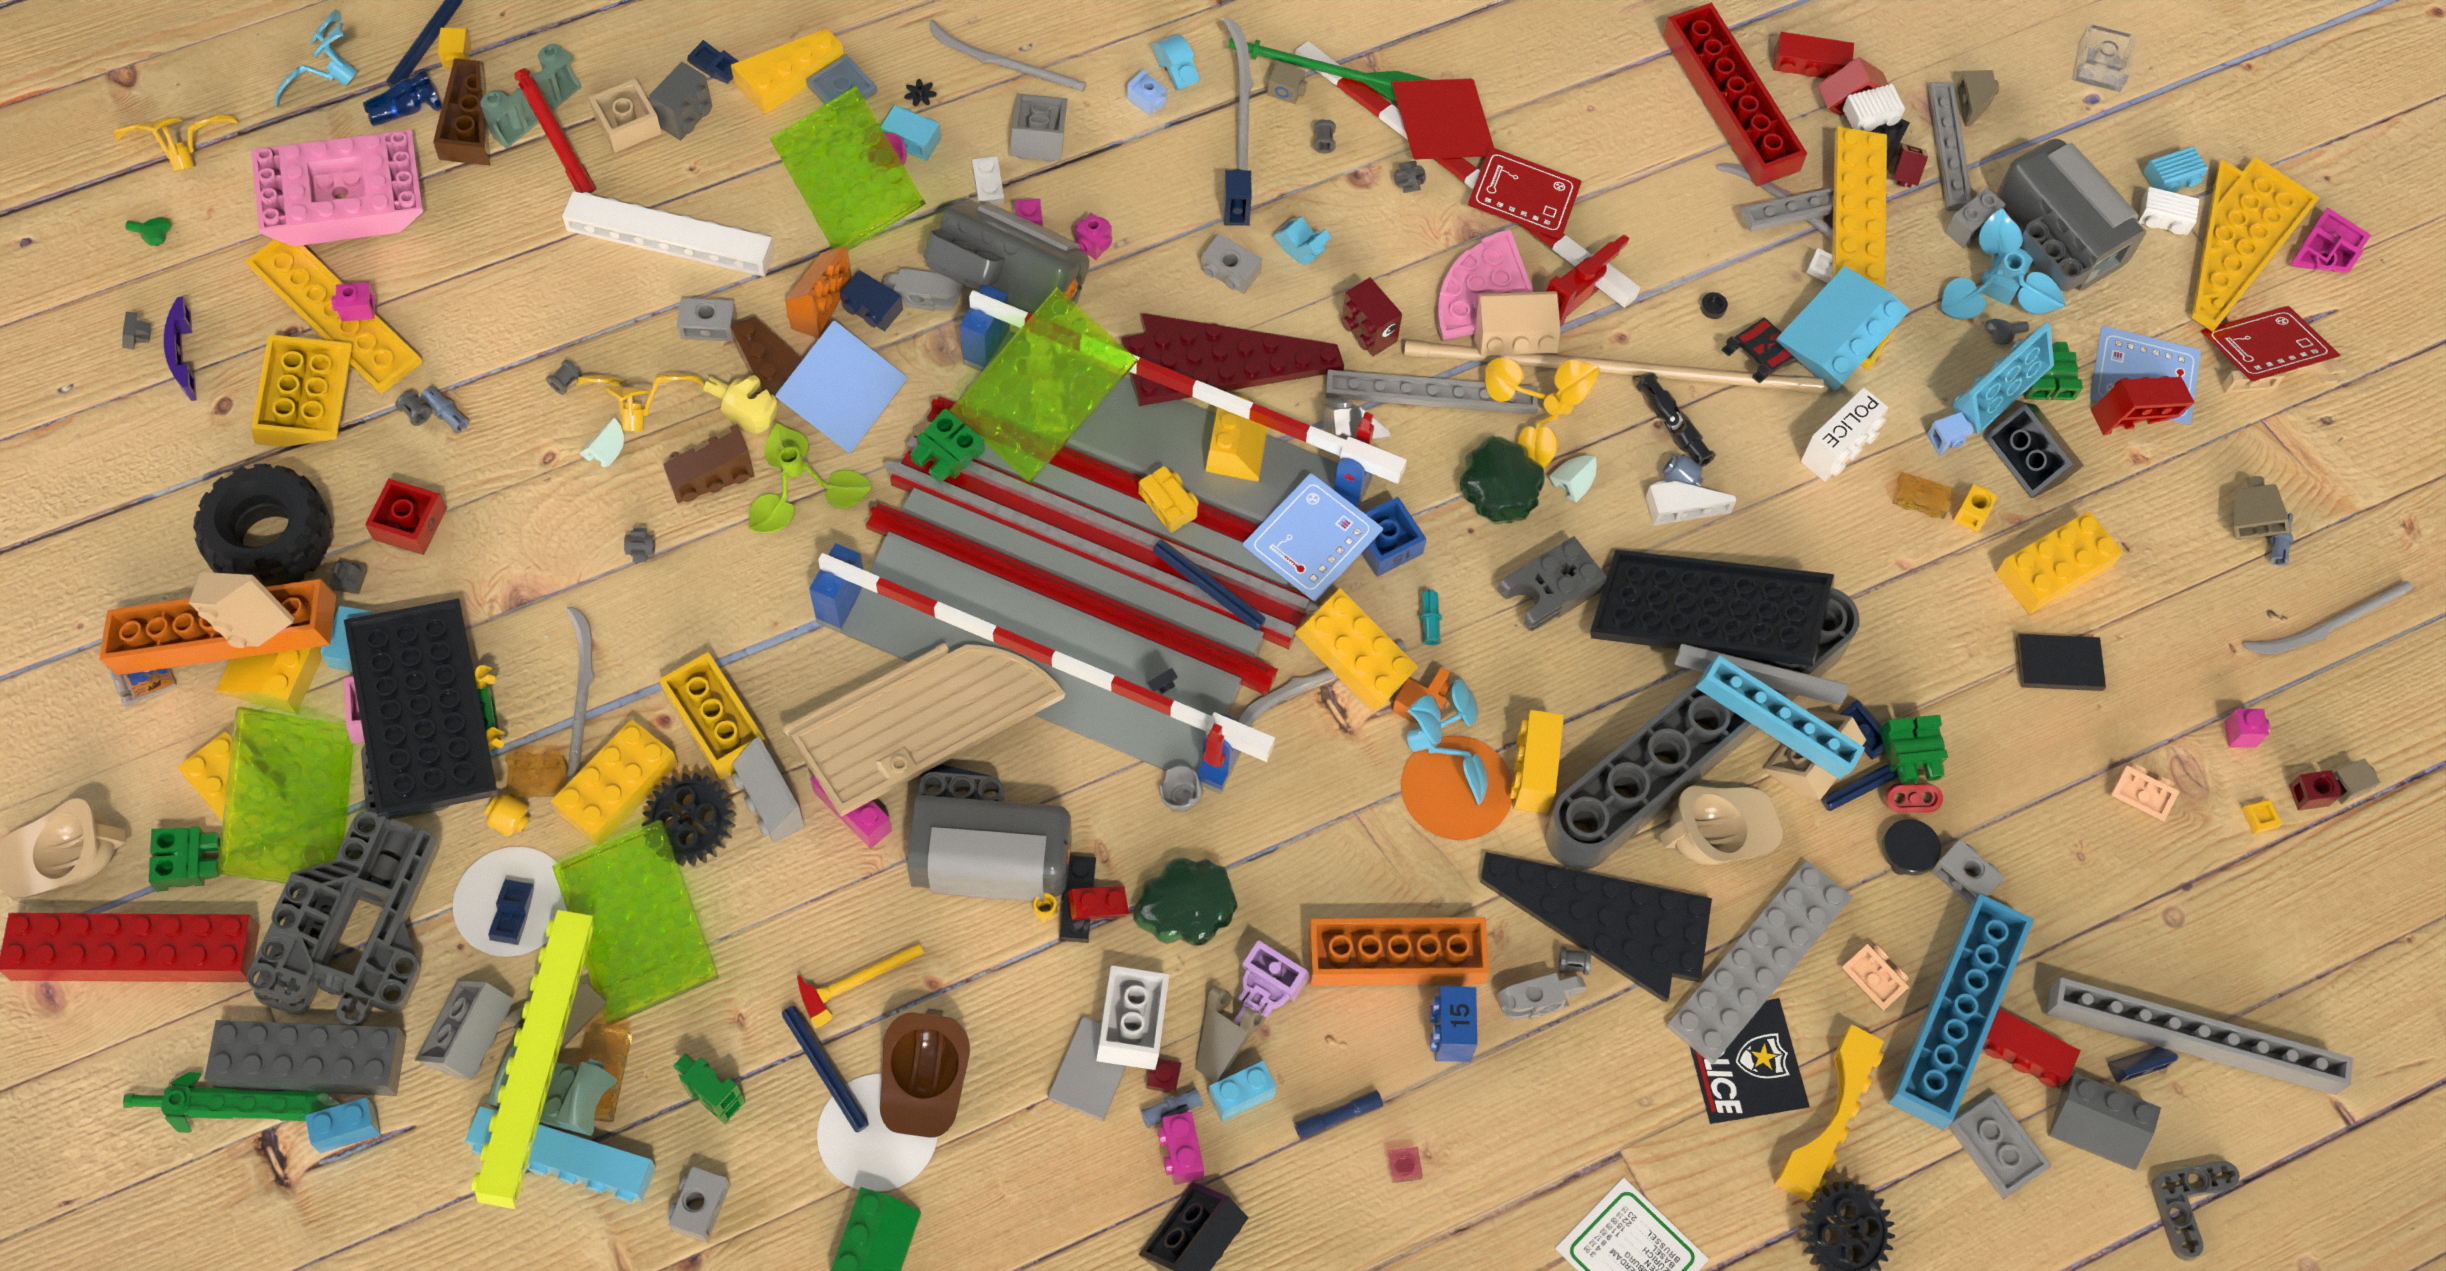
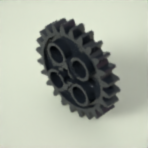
[642,773,736,867]
[1798,1181,1895,1271]

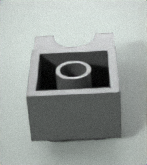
[1497,536,1607,631]

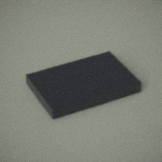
[2016,634,2106,691]

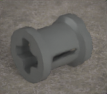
[1313,119,1336,153]
[546,359,582,395]
[395,390,432,426]
[1558,946,1591,975]

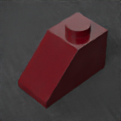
[1893,143,1928,188]

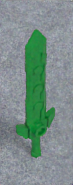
[123,1072,342,1133]

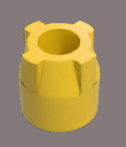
[1033,893,1057,923]

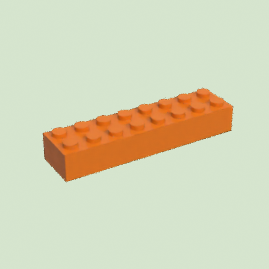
[99,579,336,675]

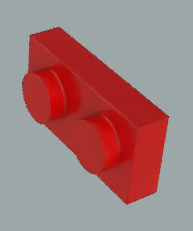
[1067,886,1129,920]

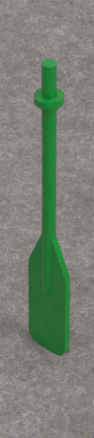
[1228,38,1432,101]

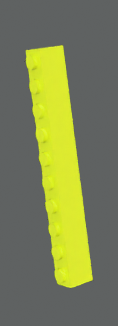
[472,910,595,1209]

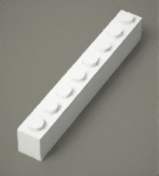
[562,191,775,277]

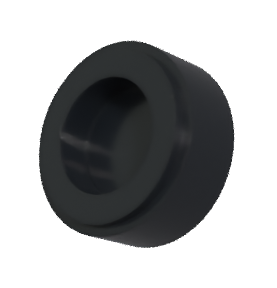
[1700,292,1728,319]

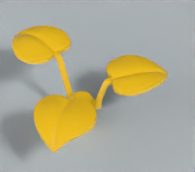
[113,115,238,172]
[1485,358,1600,474]
[577,373,705,431]

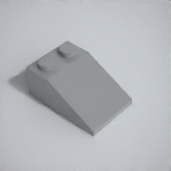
[1010,93,1067,162]

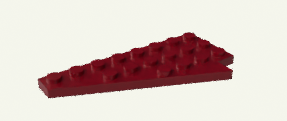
[1121,314,1344,406]

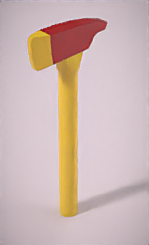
[797,944,924,1029]

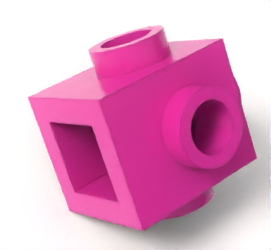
[1074,213,1113,260]

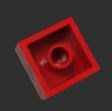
[365,478,447,555]

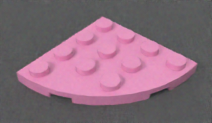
[1437,229,1534,341]

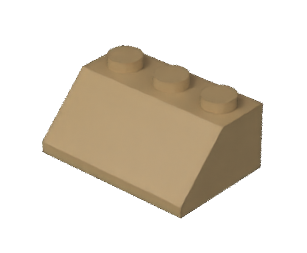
[1474,291,1560,356]
[189,572,294,648]
[1764,710,1866,800]

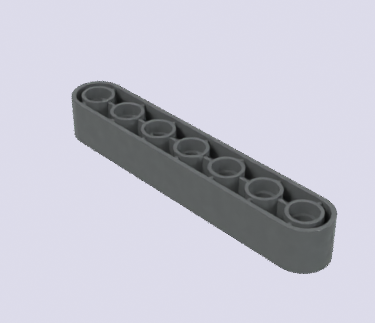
[1545,588,1860,870]

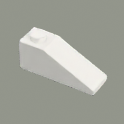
[1646,481,1736,526]

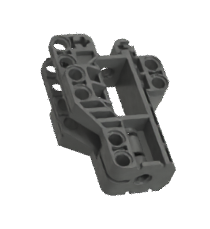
[247,811,440,1026]

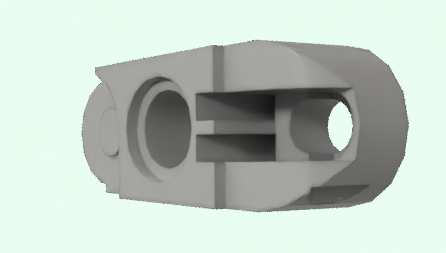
[882,268,963,311]
[1497,973,1586,1020]

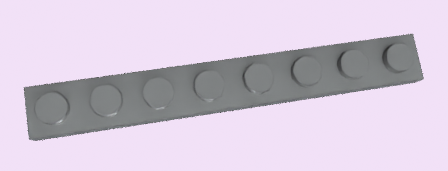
[1326,370,1538,415]

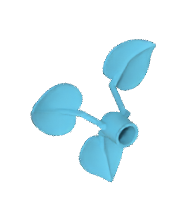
[275,9,358,107]
[1940,209,2065,319]
[1407,679,1488,805]

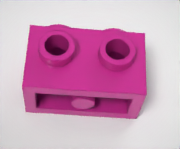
[1157,1112,1204,1185]

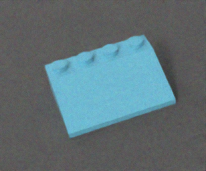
[1776,266,1910,392]
[1953,322,2054,435]

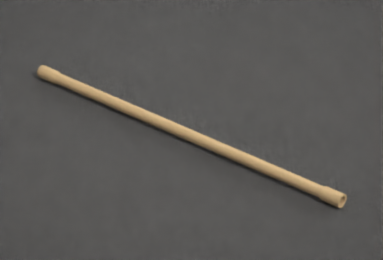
[1404,340,1824,394]

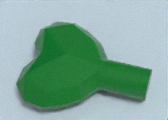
[125,217,172,246]

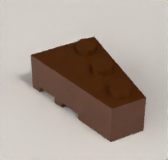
[730,316,802,399]
[663,424,755,503]

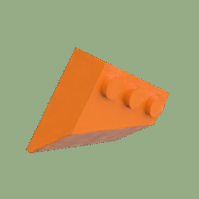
[785,246,852,339]

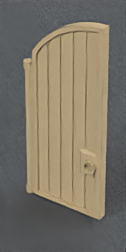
[781,643,1065,817]

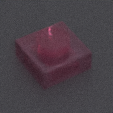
[1387,1147,1423,1183]

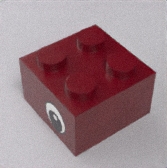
[1341,277,1402,357]

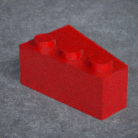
[2090,376,2195,436]

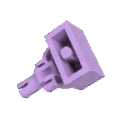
[1233,940,1310,1026]

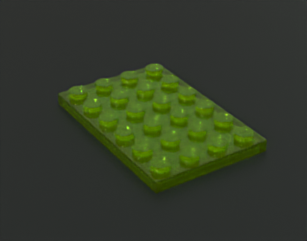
[769,86,926,251]
[950,287,1139,483]
[217,706,353,884]
[552,820,720,1026]

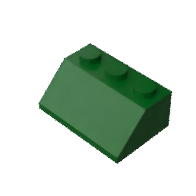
[830,1187,921,1271]

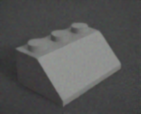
[1322,398,1390,440]
[731,736,805,843]
[415,980,514,1080]

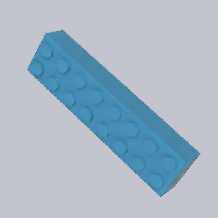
[1888,894,2034,1130]

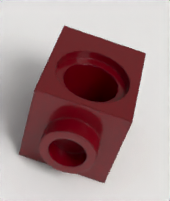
[2289,770,2341,811]

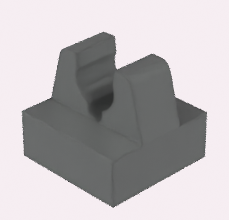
[122,312,151,349]
[329,560,368,594]

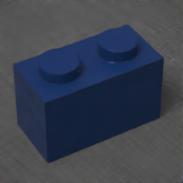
[1223,169,1252,226]
[840,270,903,332]

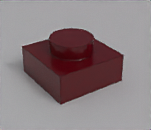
[1146,1058,1182,1094]

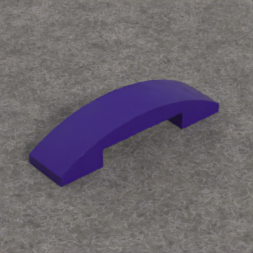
[164,296,197,401]

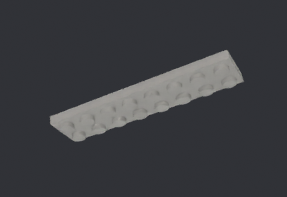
[1667,861,1853,1065]

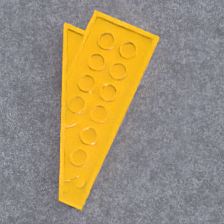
[2191,156,2320,332]

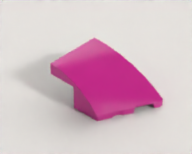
[2290,208,2371,273]

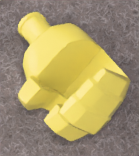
[704,375,778,435]

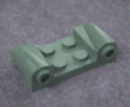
[481,44,582,149]
[486,1046,618,1136]

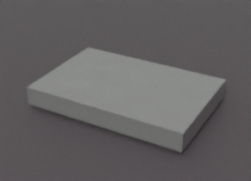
[1048,1017,1127,1122]
[1947,1092,2052,1200]

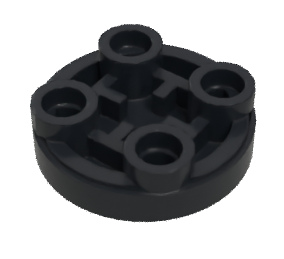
[1882,819,1941,876]

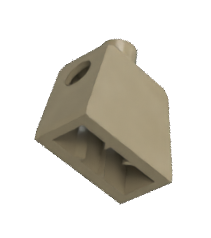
[2233,476,2290,540]

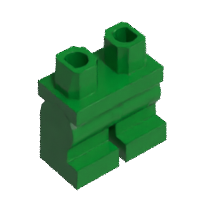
[2024,342,2083,401]
[910,408,986,483]
[1879,714,1948,784]
[148,826,221,892]
[673,1053,746,1125]

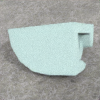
[579,417,624,467]
[1549,455,1597,503]

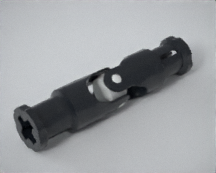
[1636,373,1716,467]

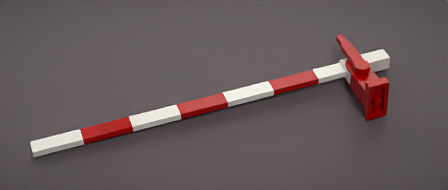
[1295,41,1641,327]

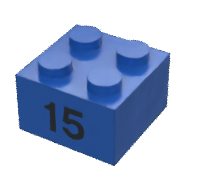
[1361,497,1426,577]
[1429,986,1478,1062]

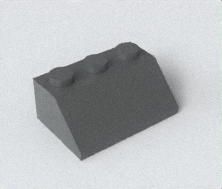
[2048,1073,2161,1170]

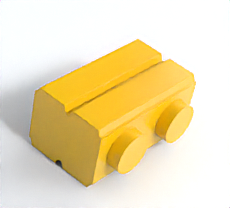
[1139,466,1198,533]

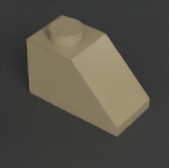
[1957,70,1999,127]

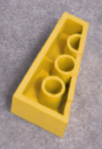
[731,28,844,115]

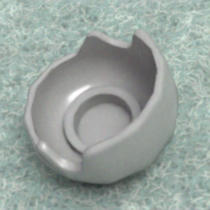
[1160,765,1203,812]

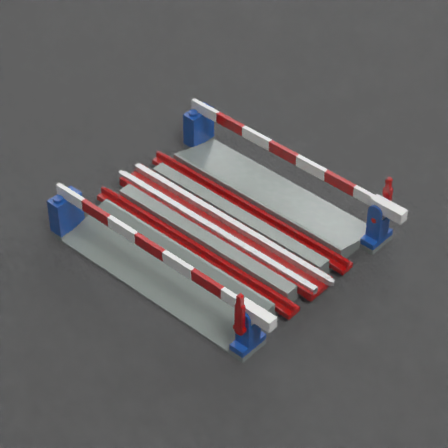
[809,285,1407,794]

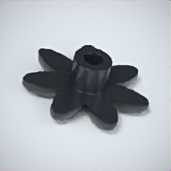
[904,79,937,107]

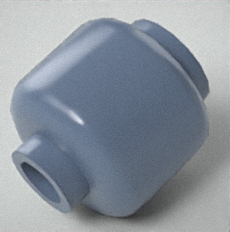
[1662,454,1704,487]

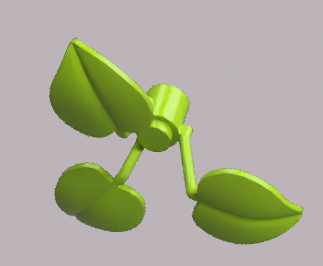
[748,423,872,533]

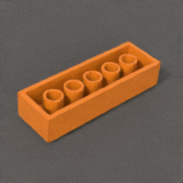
[1308,917,1489,986]

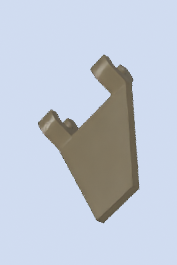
[505,983,608,1057]
[1196,986,1266,1083]

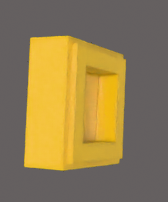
[2241,799,2282,834]

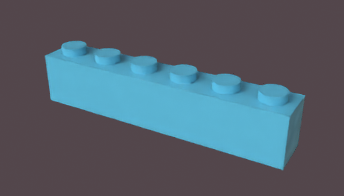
[1695,655,1865,780]
[465,1106,656,1203]

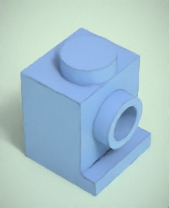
[1127,69,1167,116]
[1927,412,1973,456]

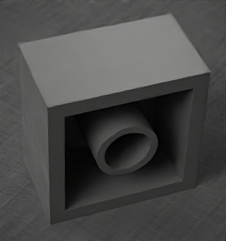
[649,61,713,141]

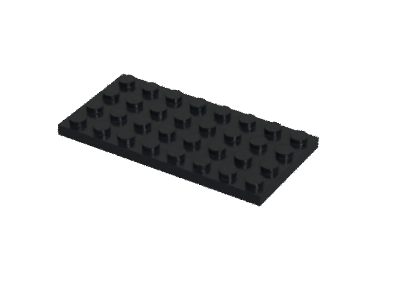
[1590,549,1834,666]
[344,598,498,819]

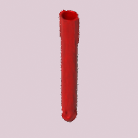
[514,68,597,193]

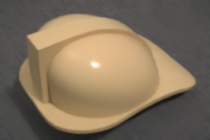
[1660,786,1783,865]
[0,798,127,898]

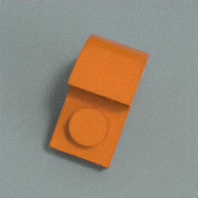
[1392,667,1452,723]

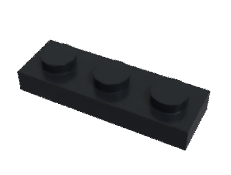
[1146,668,1178,695]
[1059,855,1096,943]

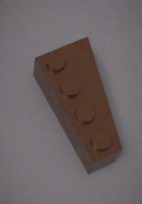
[433,58,490,166]

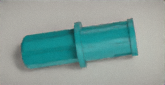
[1420,590,1442,645]

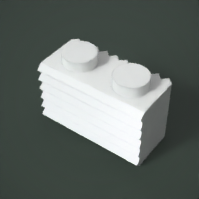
[1843,83,1906,132]
[2138,187,2200,235]

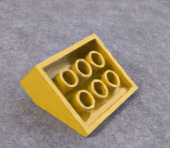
[251,334,352,447]
[215,606,337,714]

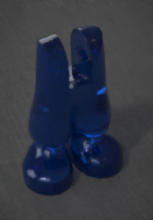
[363,69,442,126]

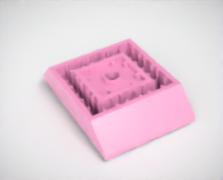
[251,130,423,246]

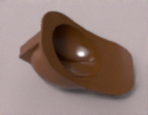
[880,1008,970,1138]

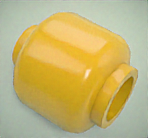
[484,794,530,837]

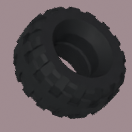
[193,463,332,587]

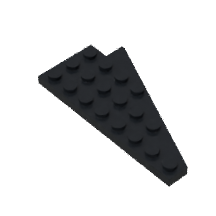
[1480,852,1712,1002]

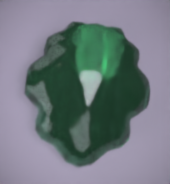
[1459,435,1545,524]
[1133,858,1238,946]

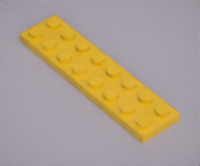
[1832,127,1887,289]
[245,239,423,395]

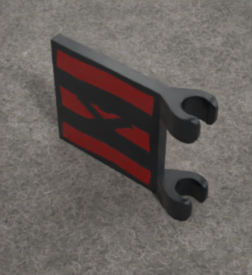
[1721,317,1795,383]

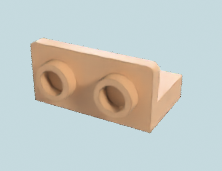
[2110,763,2180,821]
[1842,944,1911,1011]

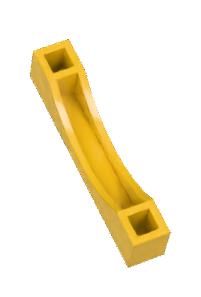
[1774,1024,1884,1201]

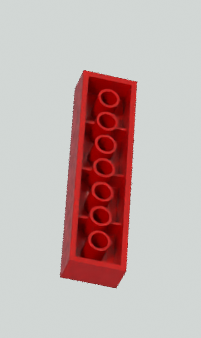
[1663,2,1807,187]
[0,913,260,982]

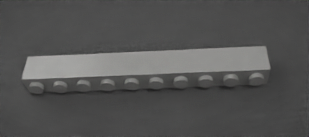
[2046,977,2353,1095]

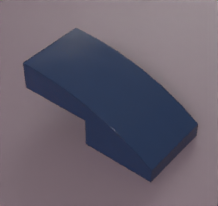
[687,40,739,84]
[488,879,534,945]

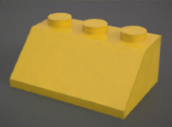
[1205,394,1268,482]

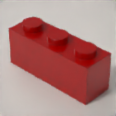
[1773,32,1854,78]
[1982,1008,2081,1089]

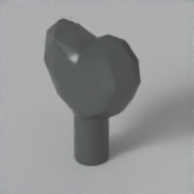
[1985,318,2029,345]

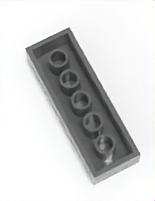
[204,1020,406,1096]

